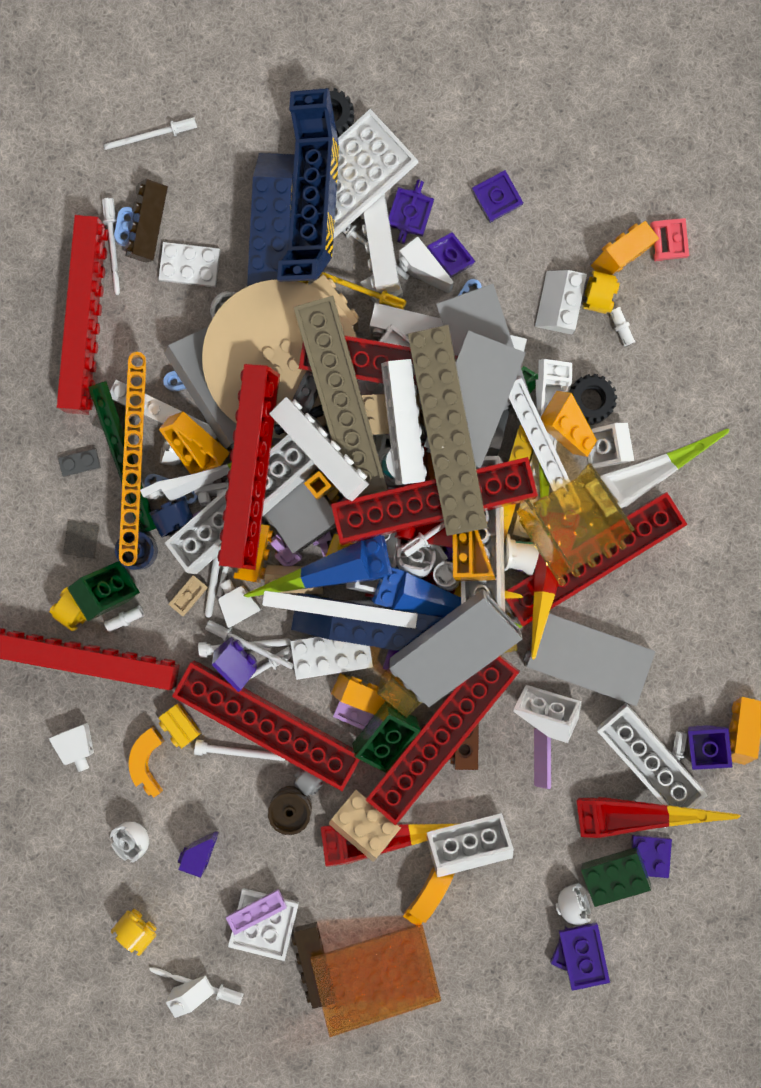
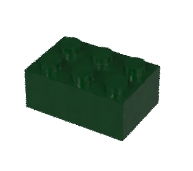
[67,561,140,621]
[352,701,421,773]
[581,847,651,907]

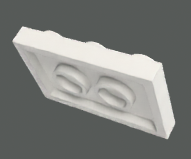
[159,242,220,288]

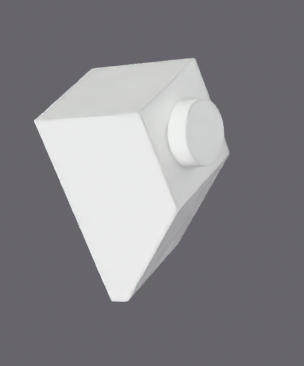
[166,976,214,1018]

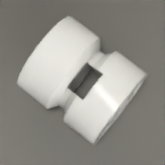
[433,561,460,592]

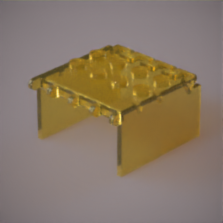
[516,463,635,586]

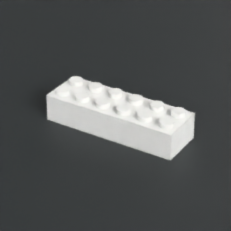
[597,703,708,808]

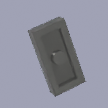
[292,370,318,414]
[58,449,101,477]

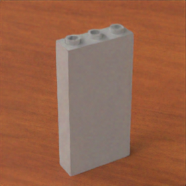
[436,284,529,411]
[164,327,236,450]
[424,331,526,468]
[266,438,336,554]
[389,589,523,707]
[523,614,655,706]

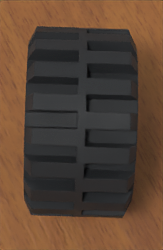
[328,88,354,137]
[569,374,617,425]

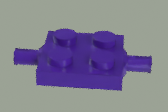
[389,180,434,244]

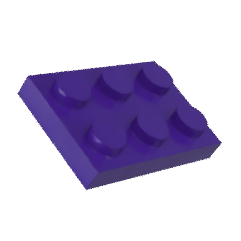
[559,923,610,991]

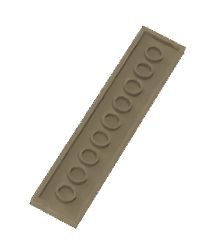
[293,296,388,498]
[408,325,488,536]

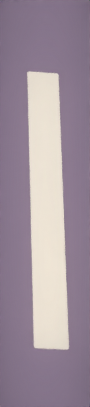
[262,591,418,628]

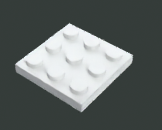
[228,888,299,961]

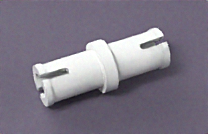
[609,307,635,347]
[104,605,145,632]

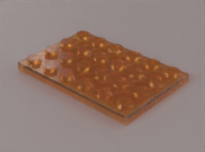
[310,924,441,1037]

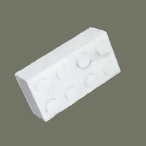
[290,636,373,680]
[427,813,514,878]

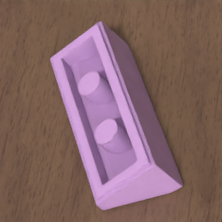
[534,728,551,789]

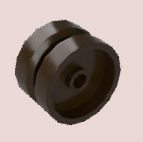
[268,786,312,835]

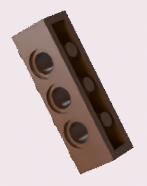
[450,723,479,770]

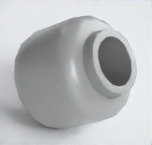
[294,768,323,796]

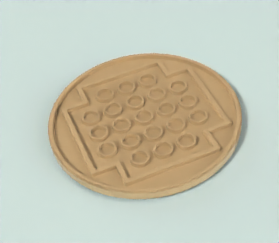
[202,280,357,438]

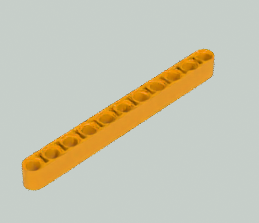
[119,352,147,566]

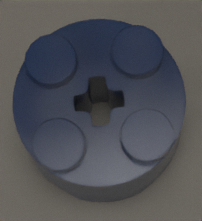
[149,497,194,538]
[115,532,158,570]

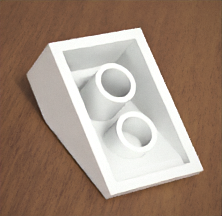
[398,237,454,293]
[513,685,581,743]

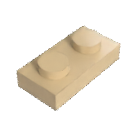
[168,575,209,617]

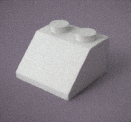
[588,423,634,469]

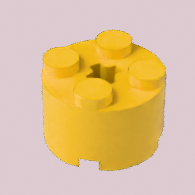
[582,271,620,314]
[49,587,87,631]
[111,909,157,956]

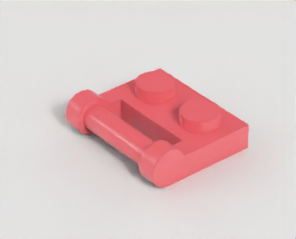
[650,218,689,261]

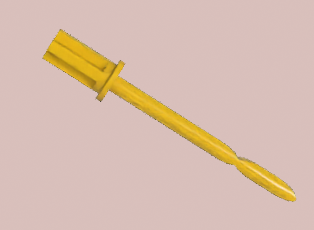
[319,272,407,310]

